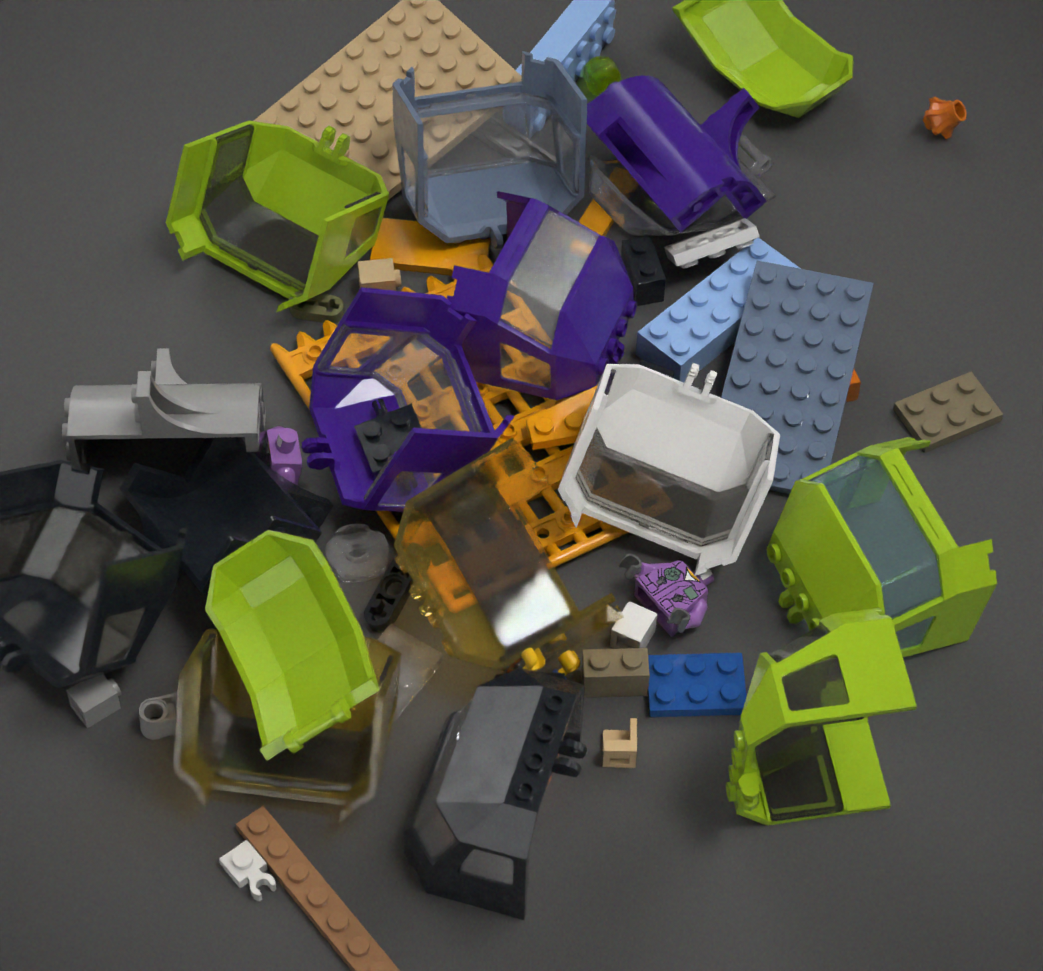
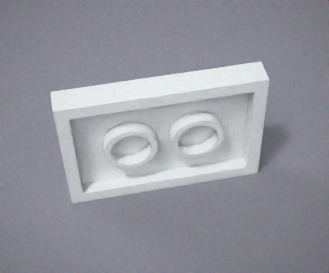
[664,218,760,268]

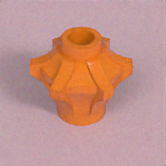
[923,96,967,139]

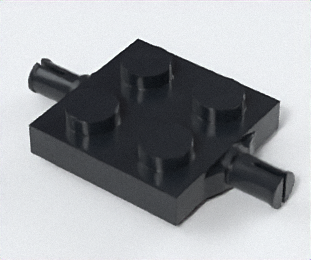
[354,399,422,486]

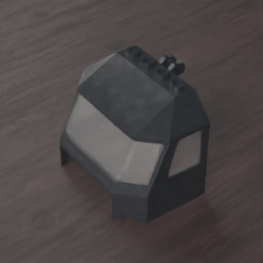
[404,667,588,920]

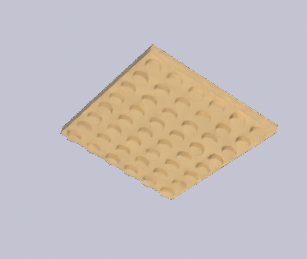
[254,0,521,200]

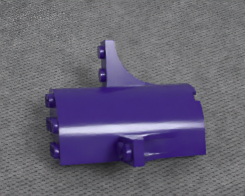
[586,75,767,233]

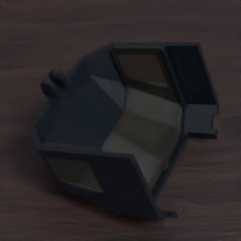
[0,460,187,689]

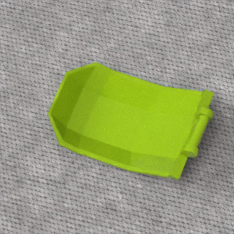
[672,0,854,118]
[205,530,380,760]

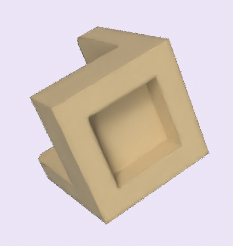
[603,718,637,768]

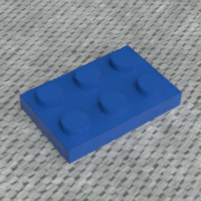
[648,653,747,717]

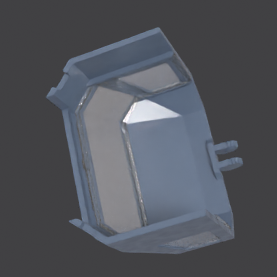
[392,51,587,250]

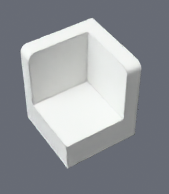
[610,602,657,649]

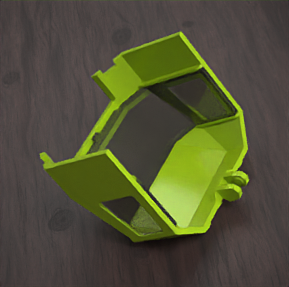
[166,120,389,313]
[726,608,917,825]

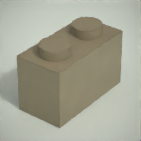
[581,648,650,698]

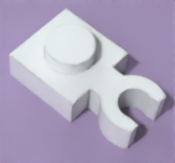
[219,840,277,902]

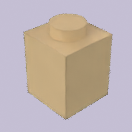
[358,258,401,291]

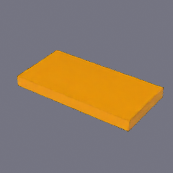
[370,218,491,276]

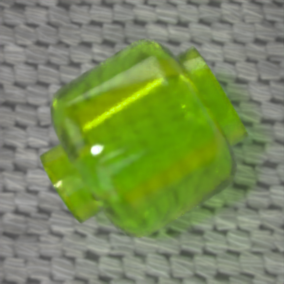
[583,56,622,96]

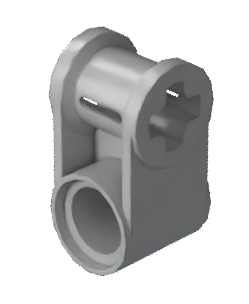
[139,689,205,740]

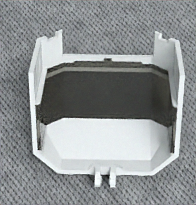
[558,363,780,576]

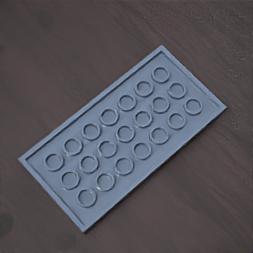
[721,260,874,494]

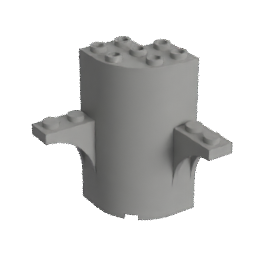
[62,348,266,470]

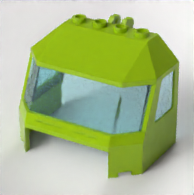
[766,437,997,657]

